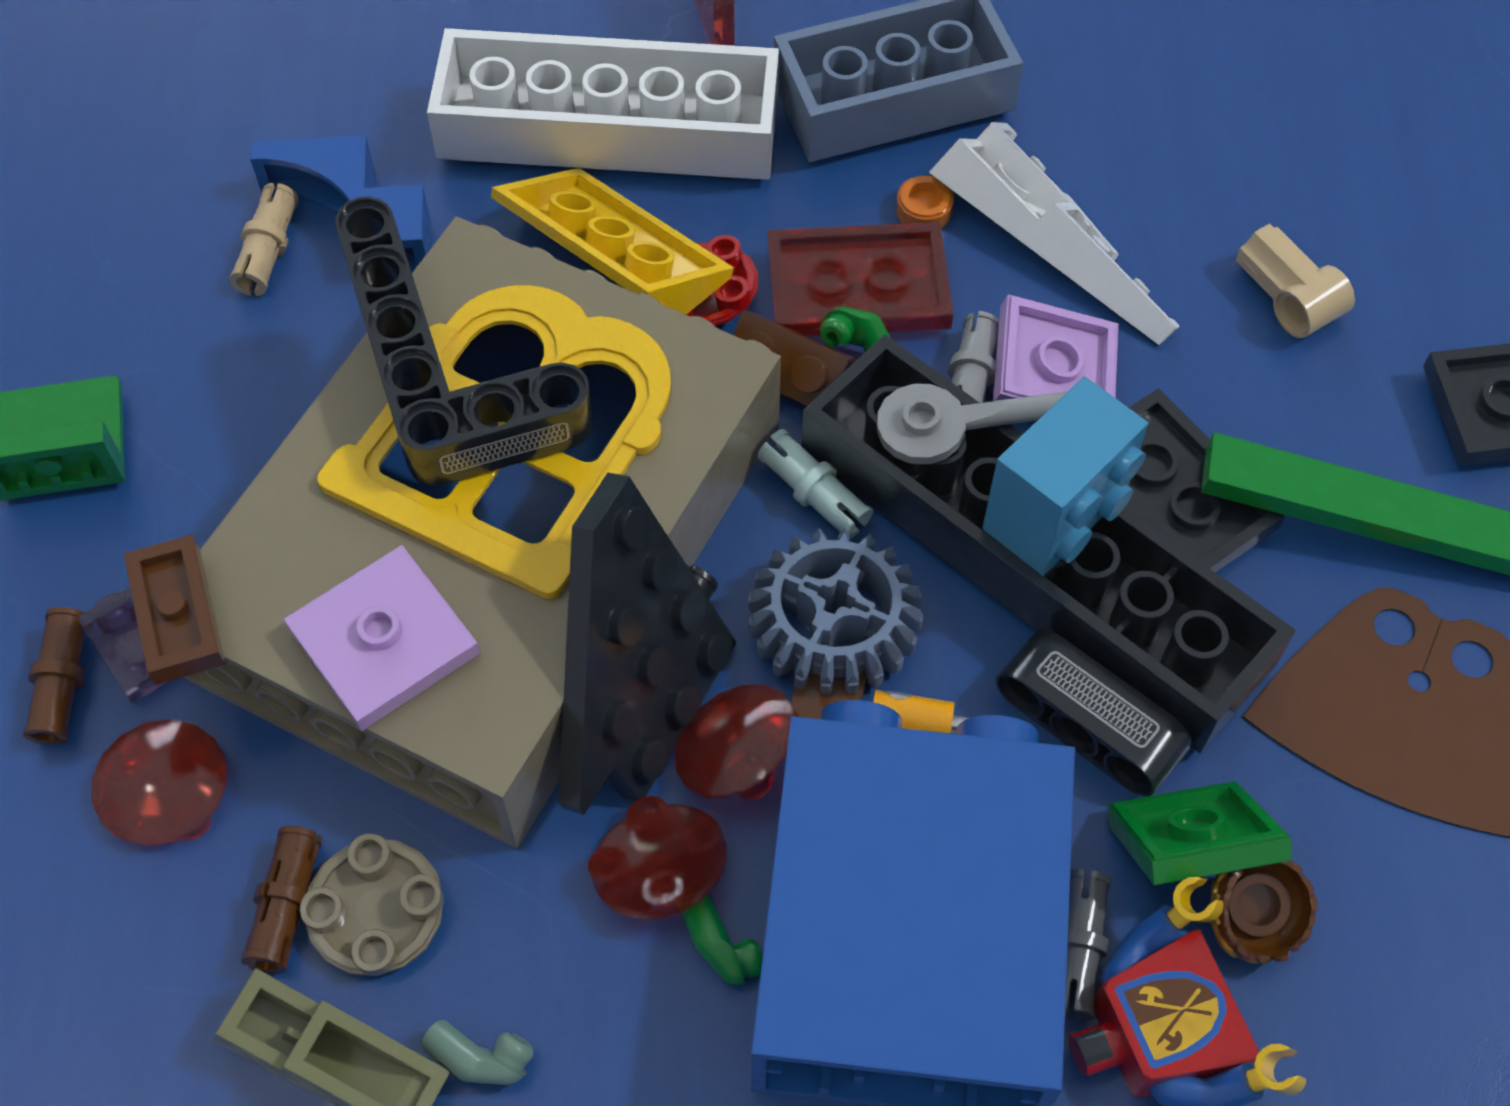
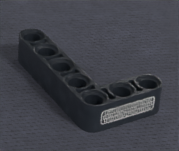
[335,196,594,486]

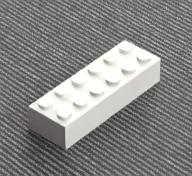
[427,28,779,180]

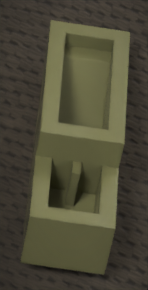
[213,968,450,1106]

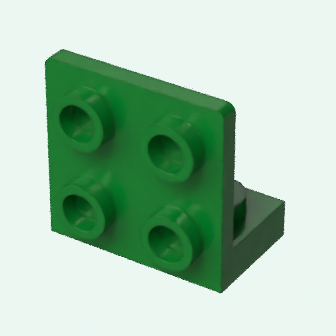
[0,375,125,501]

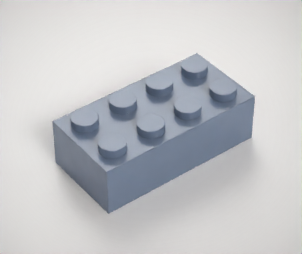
[774,0,1024,162]

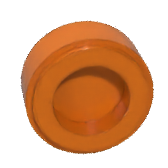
[896,175,954,232]

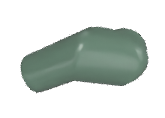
[422,1020,534,1086]

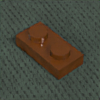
[733,310,855,406]
[123,534,225,685]

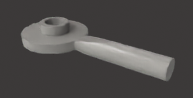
[877,384,1068,464]

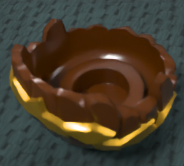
[1210,861,1318,964]

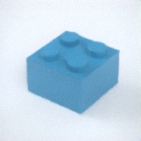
[982,376,1149,576]

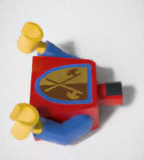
[1068,877,1306,1106]

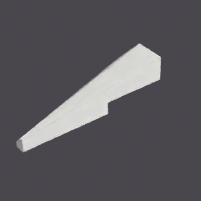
[929,122,1180,345]

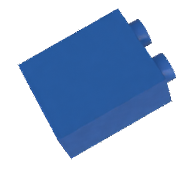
[751,700,1075,1106]

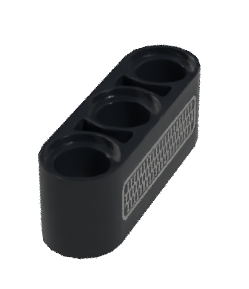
[996,629,1192,797]

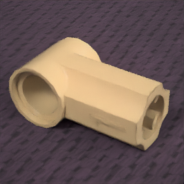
[1235,224,1355,339]

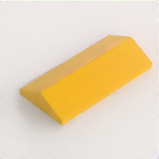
[491,168,734,315]

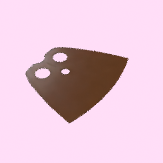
[1243,587,1510,837]

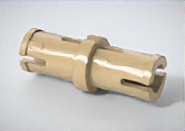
[229,183,299,296]

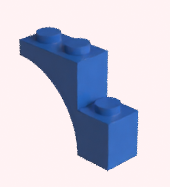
[250,135,431,273]

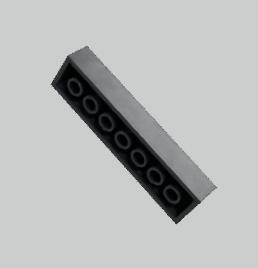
[801,334,1296,754]

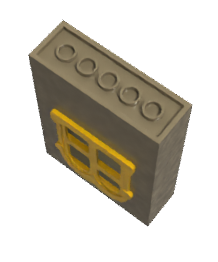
[183,216,781,849]

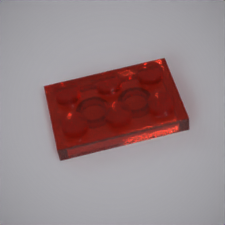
[767,222,953,336]

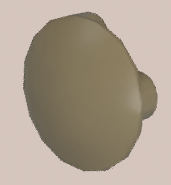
[300,833,444,976]

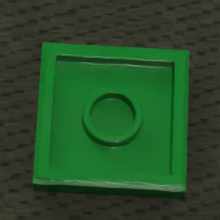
[1107,781,1292,885]

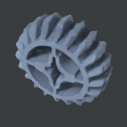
[748,528,923,695]

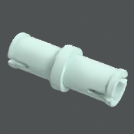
[757,429,873,539]

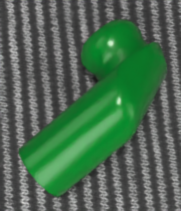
[820,306,891,352]
[679,890,763,985]

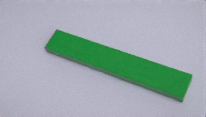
[1201,432,1510,576]

